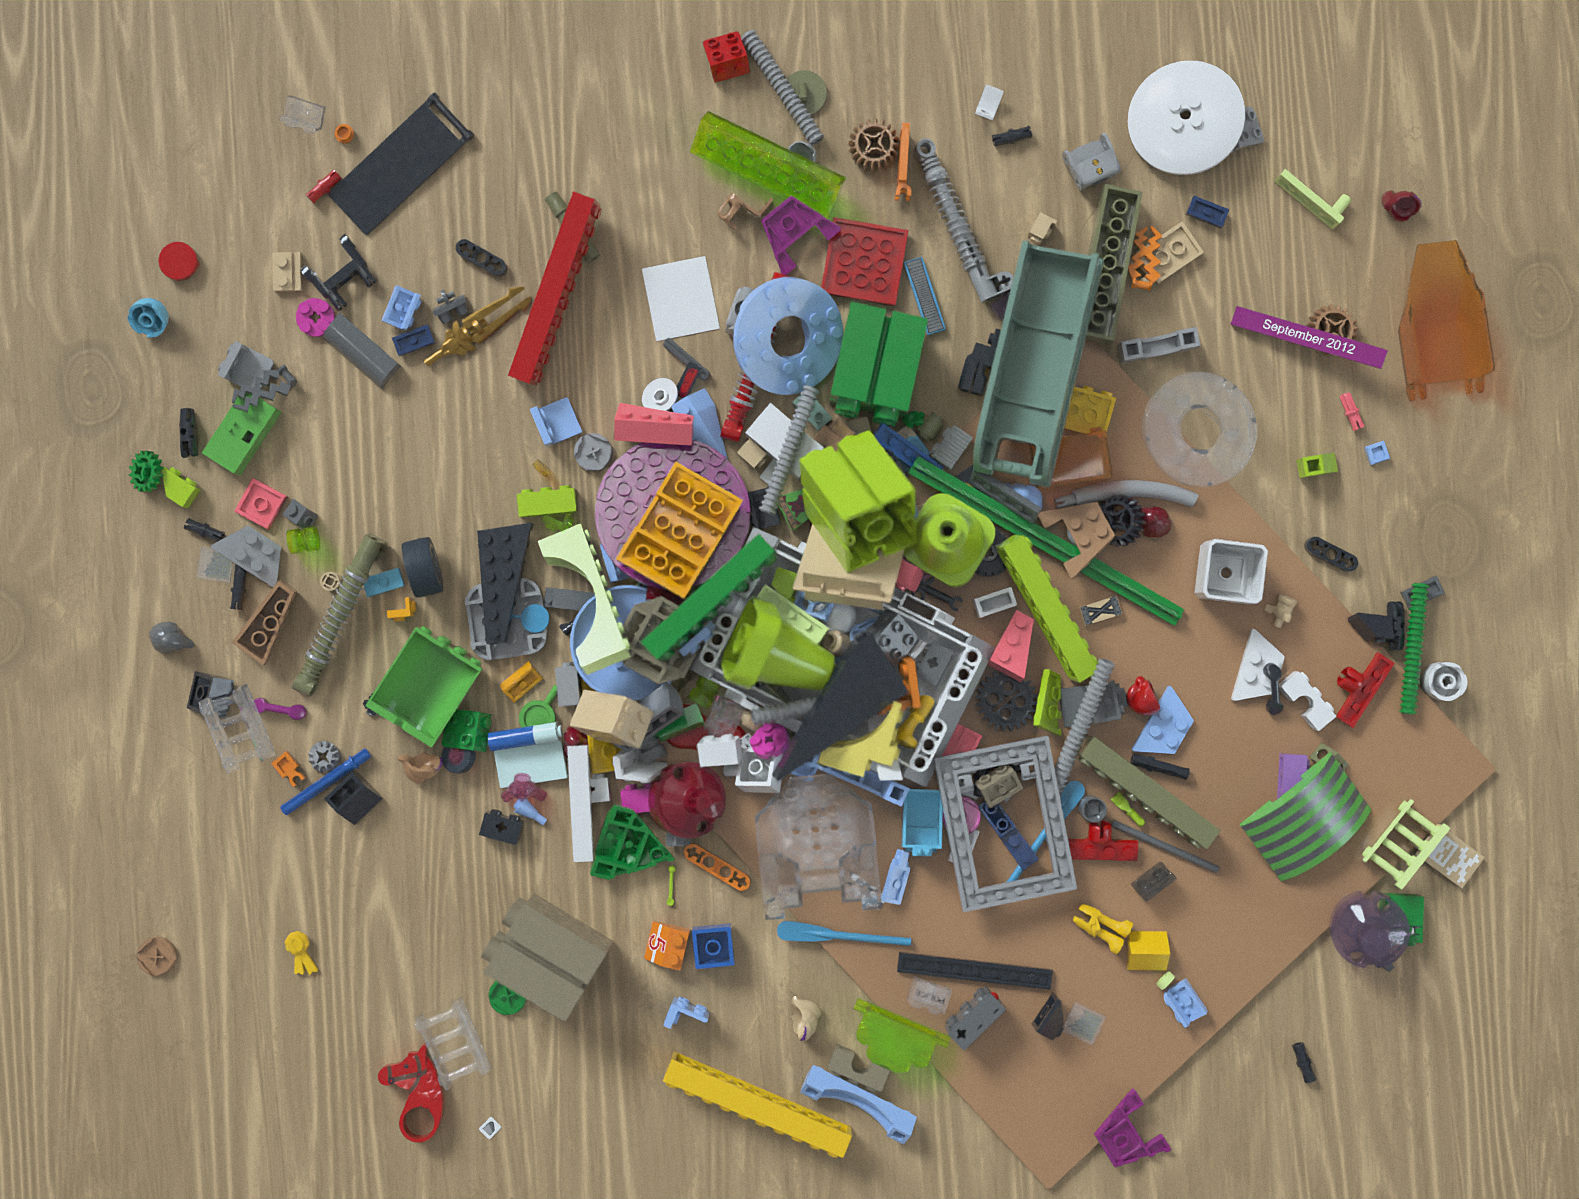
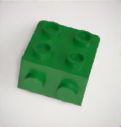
[442,709,492,752]

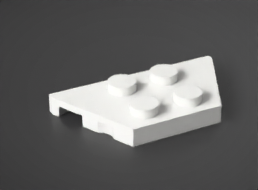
[1231,629,1285,701]

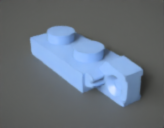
[881,849,910,905]

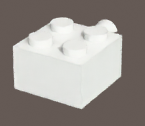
[724,748,783,793]

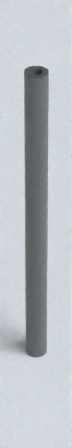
[1111,819,1220,873]

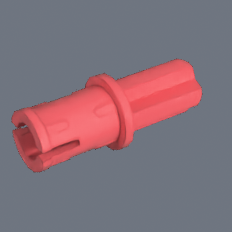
[1340,392,1365,431]

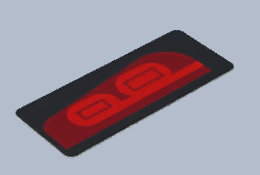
[676,362,702,399]

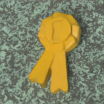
[285,931,318,975]

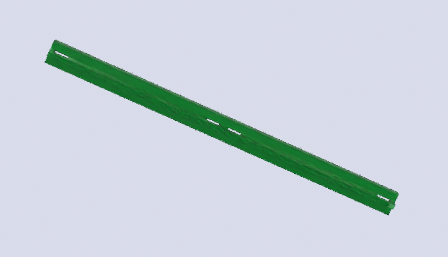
[908,456,1184,626]

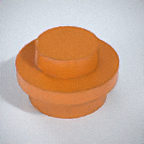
[335,124,354,144]

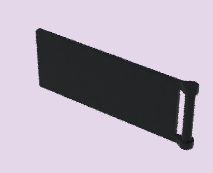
[328,92,475,235]

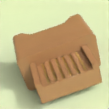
[813,417,856,452]

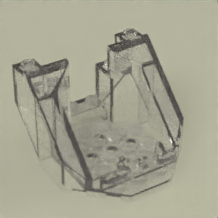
[755,774,882,920]

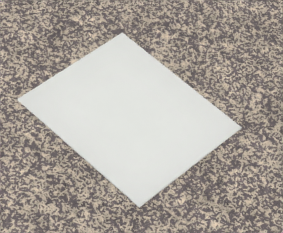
[642,256,720,341]

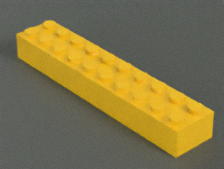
[663,1051,852,1158]

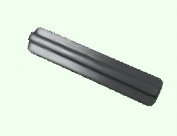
[663,338,710,381]

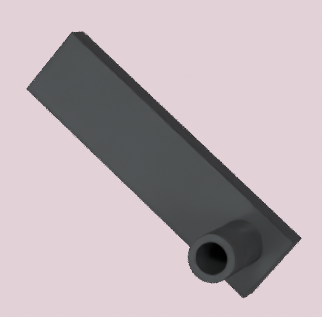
[968,471,1042,524]

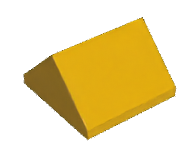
[1127,931,1170,971]

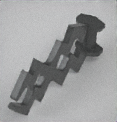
[232,364,297,413]

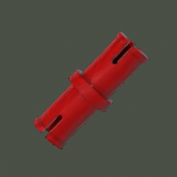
[305,169,342,204]

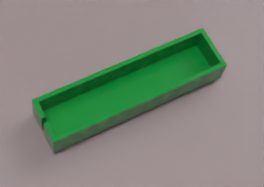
[641,533,778,661]

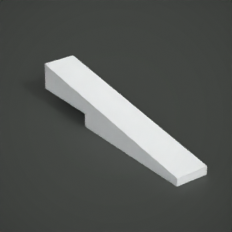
[567,745,593,862]

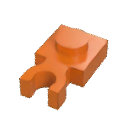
[271,751,306,787]

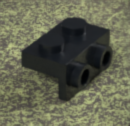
[747,487,781,530]

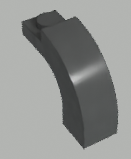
[544,587,595,611]

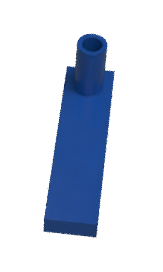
[873,423,944,474]

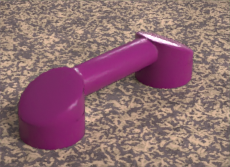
[252,698,307,720]

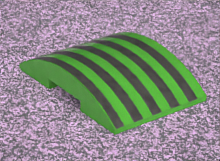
[1239,752,1371,881]

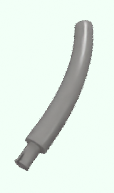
[1054,480,1199,509]

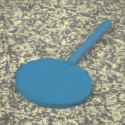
[511,604,549,633]

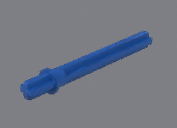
[280,748,371,815]

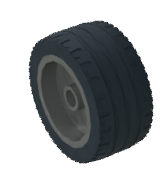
[401,537,443,598]

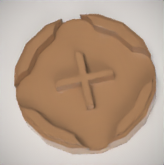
[137,937,177,976]

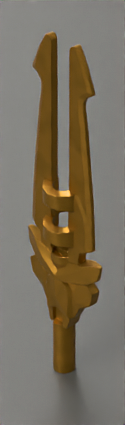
[424,286,531,367]

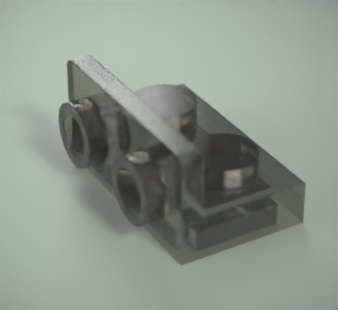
[1131,861,1177,902]

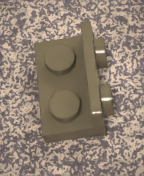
[974,764,1023,808]

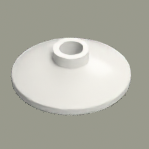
[642,378,678,411]

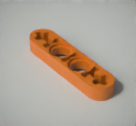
[684,843,750,891]

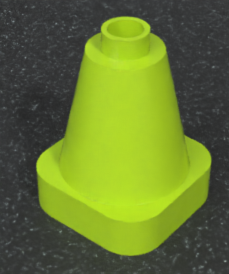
[904,493,995,588]
[721,596,837,691]

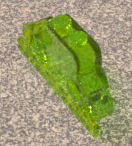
[853,998,951,1073]

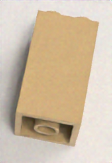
[569,690,654,748]

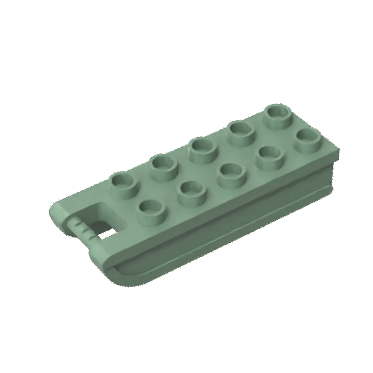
[973,240,1104,487]

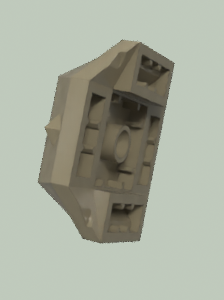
[622,596,703,684]

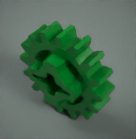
[129,451,164,492]

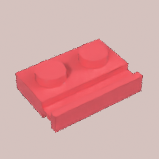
[942,724,982,756]

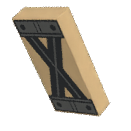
[1079,596,1122,626]

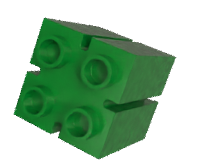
[829,302,928,427]

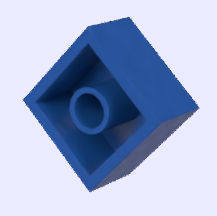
[692,923,735,969]

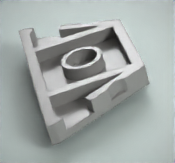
[210,525,281,588]

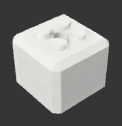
[1194,539,1268,605]

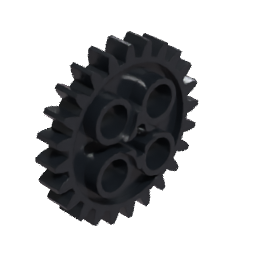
[975,671,1038,732]

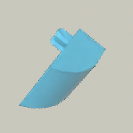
[901,789,943,856]

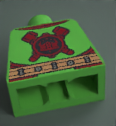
[777,489,809,532]

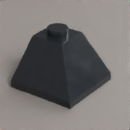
[1031,992,1064,1040]

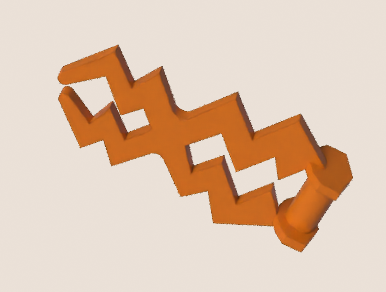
[1128,226,1162,292]

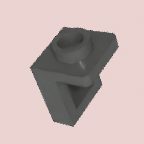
[283,499,318,531]

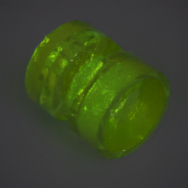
[286,526,320,554]
[687,675,722,709]

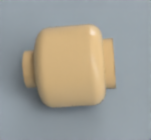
[822,630,851,657]

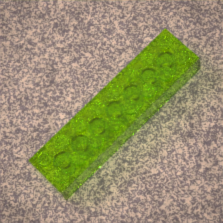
[689,111,847,218]

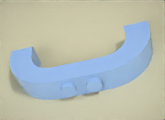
[805,753,910,806]

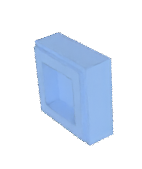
[1364,441,1390,465]

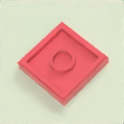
[234,478,288,530]

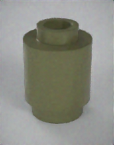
[918,412,945,442]

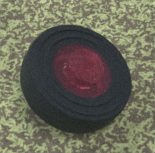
[442,747,476,774]

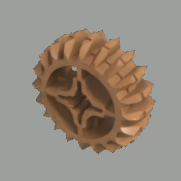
[848,118,900,171]
[1306,304,1359,356]

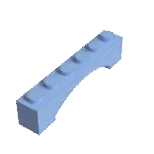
[800,1065,917,1144]

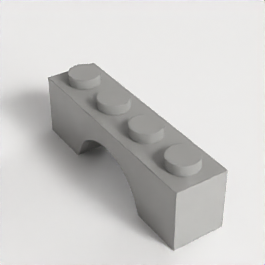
[1117,327,1201,364]

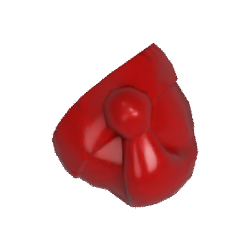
[1126,676,1161,716]

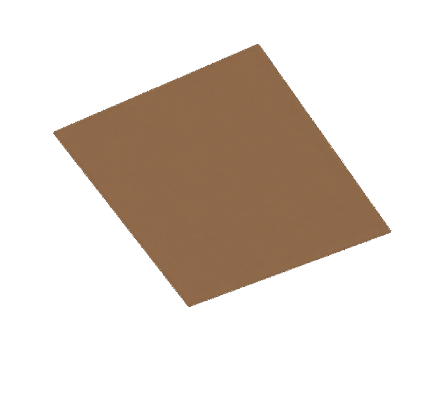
[641,340,1495,1189]

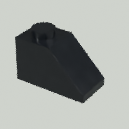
[1348,612,1394,645]

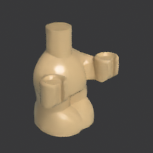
[1264,594,1298,628]

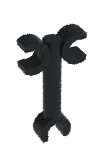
[911,573,963,611]

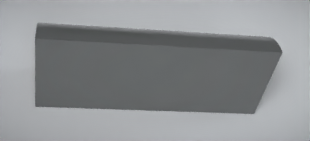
[323,313,401,388]
[614,682,684,753]

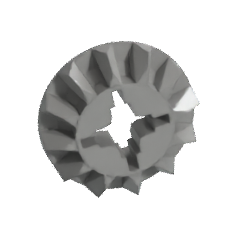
[308,741,340,772]

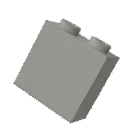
[555,662,582,707]

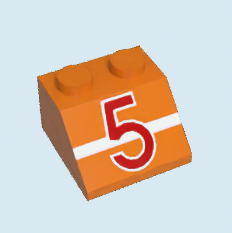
[644,921,690,971]

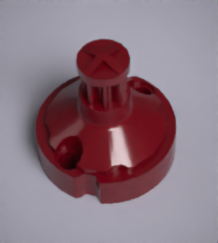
[648,761,726,838]

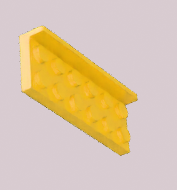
[1064,383,1116,439]

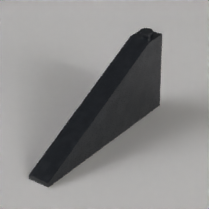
[771,631,908,782]

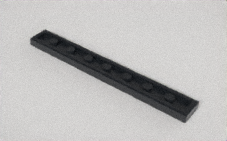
[897,952,1053,990]

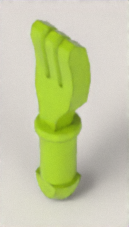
[1111,792,1145,827]

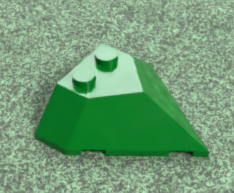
[590,804,675,880]

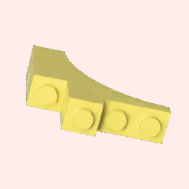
[818,702,904,777]

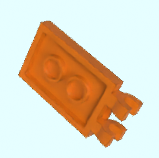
[894,122,911,202]

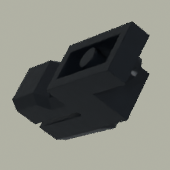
[957,328,1001,397]

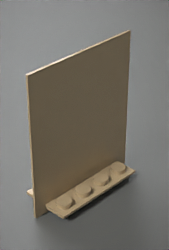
[793,515,914,610]

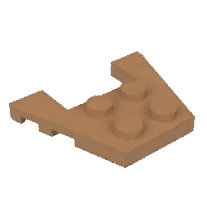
[1038,502,1115,580]

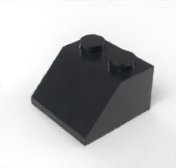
[187,671,234,718]

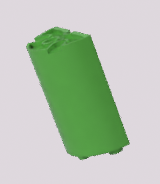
[365,626,482,748]

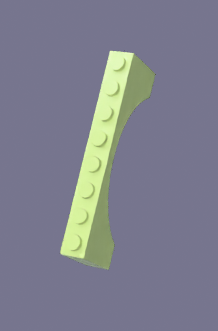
[538,524,631,675]

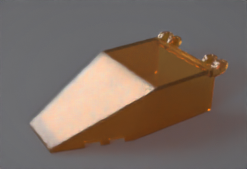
[1398,240,1495,401]

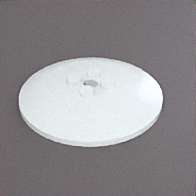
[1128,61,1245,175]

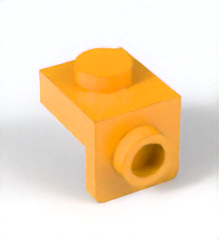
[387,597,417,622]

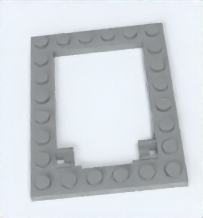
[934,736,1077,912]

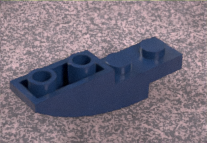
[978,801,1039,870]

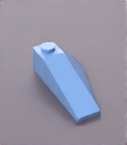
[671,388,728,460]

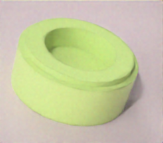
[1156,971,1175,990]

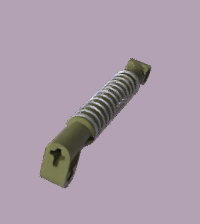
[292,533,388,697]

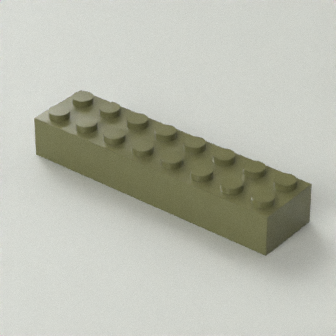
[1085,184,1143,345]
[1077,735,1221,849]

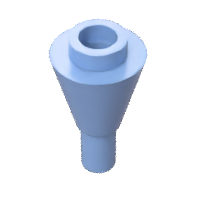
[513,797,547,825]

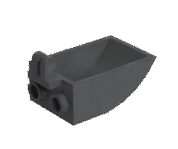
[1059,679,1128,727]

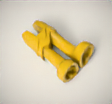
[895,695,934,749]
[1073,904,1133,955]

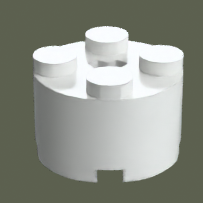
[1421,662,1467,701]

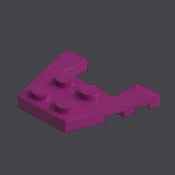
[761,195,841,275]
[1094,1088,1172,1167]

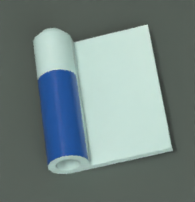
[488,722,568,788]

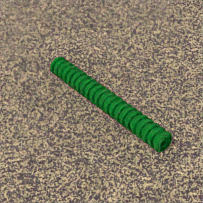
[1399,583,1430,715]

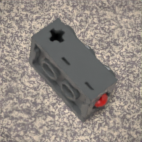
[945,986,1006,1050]

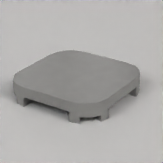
[465,578,548,660]

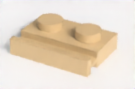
[272,252,303,292]

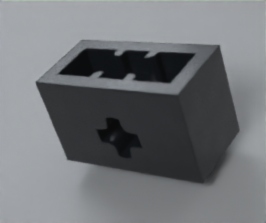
[479,809,525,845]

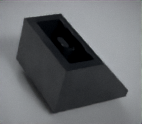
[324,771,383,825]

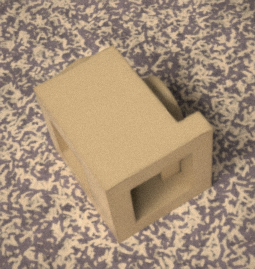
[1027,212,1057,245]

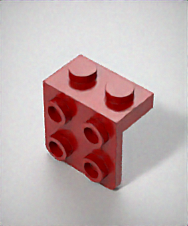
[703,31,751,83]

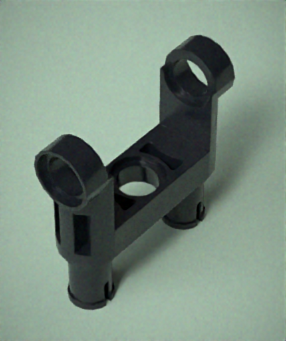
[300,234,377,311]

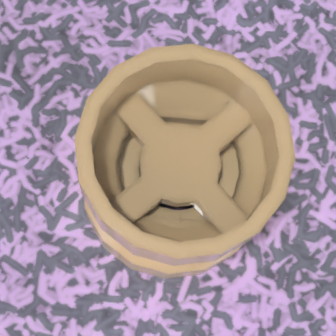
[320,572,343,591]

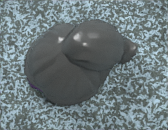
[149,622,194,654]

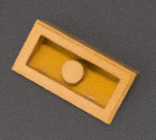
[500,661,543,703]

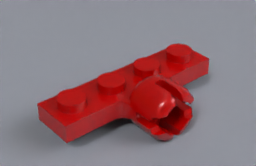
[1336,652,1395,728]
[1068,820,1139,861]

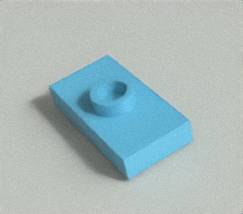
[363,568,405,597]

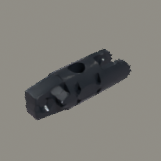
[179,408,198,458]
[1387,601,1405,651]

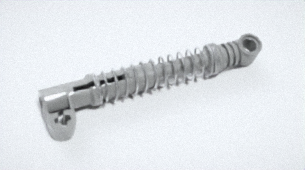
[913,138,1014,303]

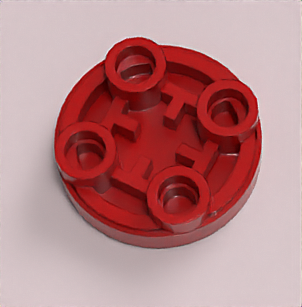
[158,242,200,282]

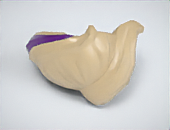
[790,996,821,1042]

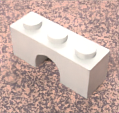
[1279,671,1336,731]

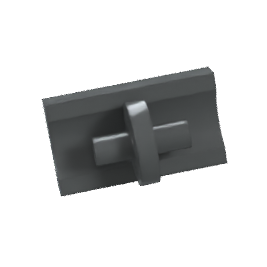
[433,289,468,324]

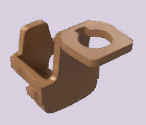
[717,193,773,230]

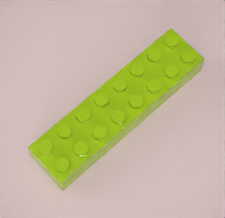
[994,535,1098,683]

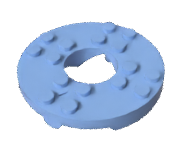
[733,277,843,395]

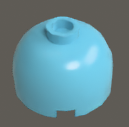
[127,298,169,338]

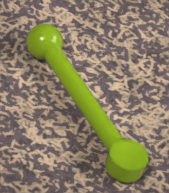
[667,865,676,906]

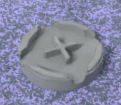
[574,433,613,472]

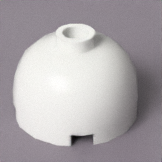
[819,604,857,633]

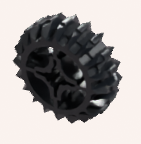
[1100,494,1146,547]

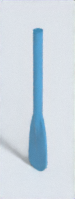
[1007,781,1085,882]
[777,921,911,946]

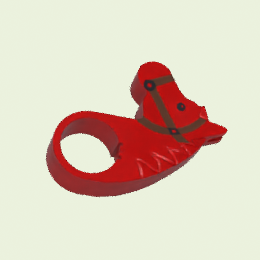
[378,1043,444,1143]

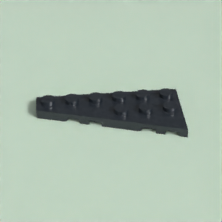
[477,523,534,645]

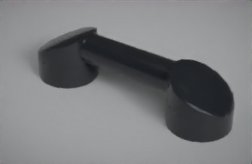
[1263,663,1284,715]

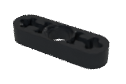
[456,239,507,277]
[1304,537,1358,572]

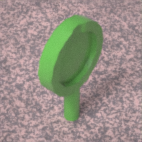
[519,684,557,728]

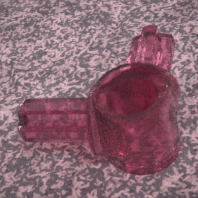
[501,773,547,802]

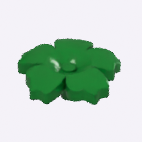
[903,411,926,428]

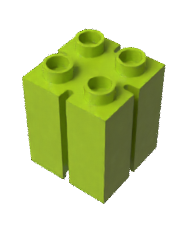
[799,430,917,573]

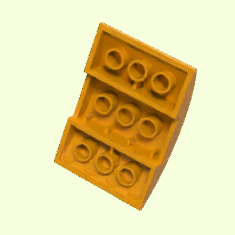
[616,462,743,599]

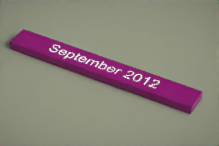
[1231,306,1388,369]

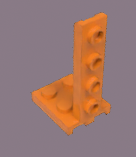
[876,655,921,715]

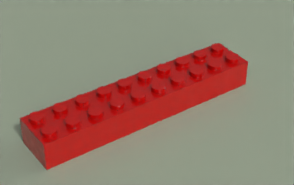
[508,191,602,386]

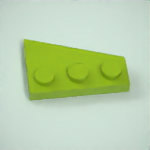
[1033,669,1062,736]

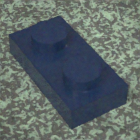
[1185,195,1229,229]
[392,324,435,357]

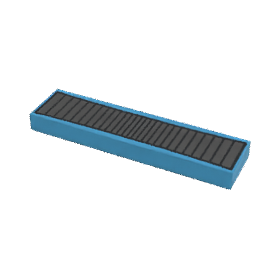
[904,257,946,336]

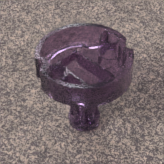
[1329,890,1410,968]

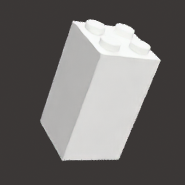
[745,403,824,481]

